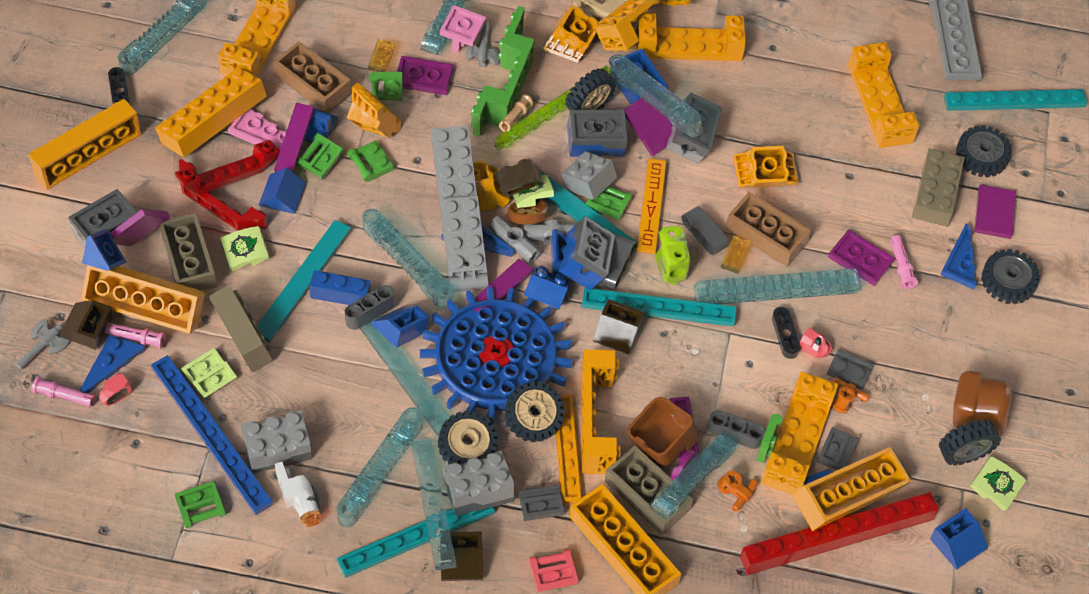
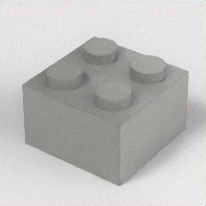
[561,151,617,200]

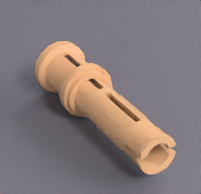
[499,94,533,132]

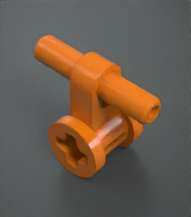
[832,377,869,413]
[717,470,758,512]

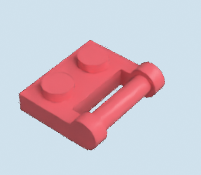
[529,549,578,592]

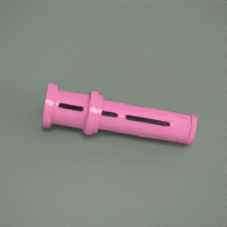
[890,235,918,289]
[105,322,166,349]
[32,376,95,407]

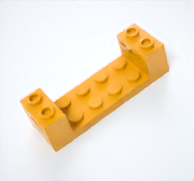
[218,0,296,77]
[594,0,692,52]
[636,13,745,61]
[848,42,919,148]
[581,349,620,474]
[761,371,838,495]

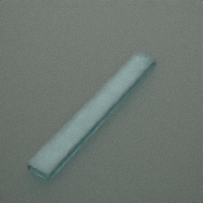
[359,318,449,436]
[411,439,456,571]

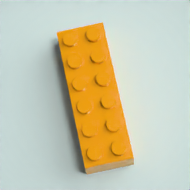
[155,67,267,158]
[29,99,141,190]
[81,265,205,334]
[792,447,911,531]
[569,484,681,594]

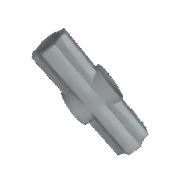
[489,216,541,263]
[524,220,576,245]

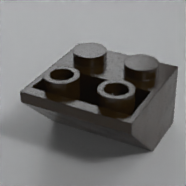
[496,159,542,197]
[593,299,644,354]
[59,300,112,350]
[440,531,483,581]

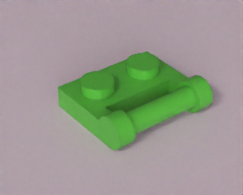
[369,72,402,101]
[297,133,344,180]
[347,140,394,182]
[586,186,633,220]
[756,414,783,463]
[174,481,226,528]

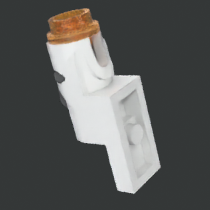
[275,462,321,527]

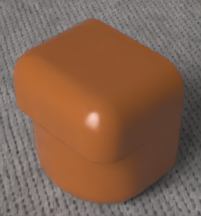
[953,371,1012,435]
[627,397,699,467]

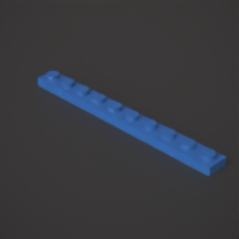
[151,355,273,516]

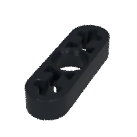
[108,67,130,105]
[772,307,800,359]

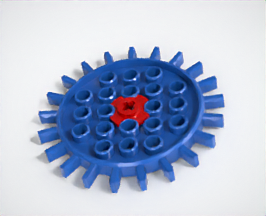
[420,286,572,424]

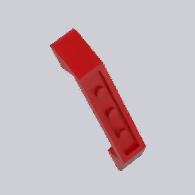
[174,139,280,195]
[179,159,268,231]

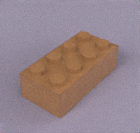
[273,41,351,113]
[725,192,811,267]

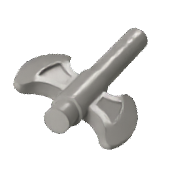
[466,21,499,67]
[16,319,70,369]

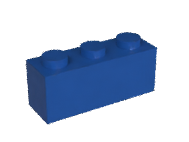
[309,270,371,305]

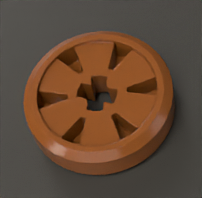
[508,199,549,225]

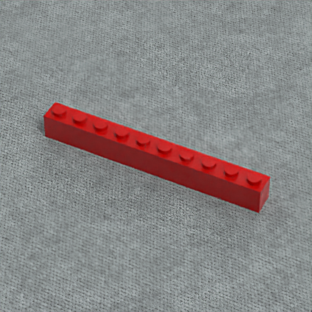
[740,492,939,576]

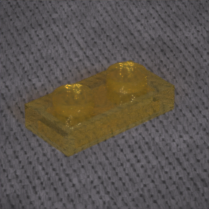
[368,39,395,72]
[721,235,751,274]

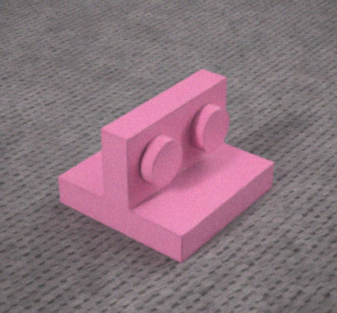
[440,5,486,53]

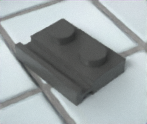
[826,349,874,390]
[817,427,859,470]
[518,485,564,521]

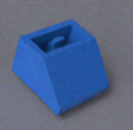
[524,266,570,309]
[371,305,429,348]
[930,508,988,570]

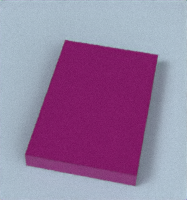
[397,56,454,96]
[624,92,672,156]
[974,185,1016,239]
[110,209,170,246]
[827,229,896,287]

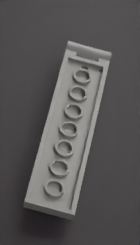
[929,0,982,80]
[431,126,488,292]

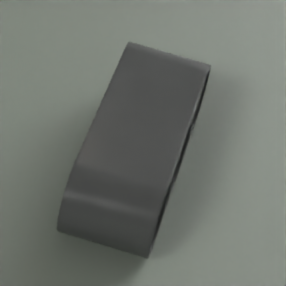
[681,206,729,255]
[598,235,636,290]
[344,285,395,330]
[707,410,765,449]

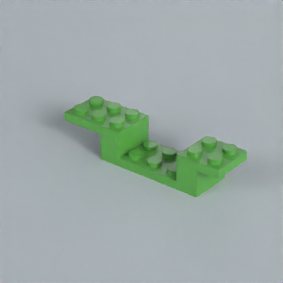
[471,6,535,137]

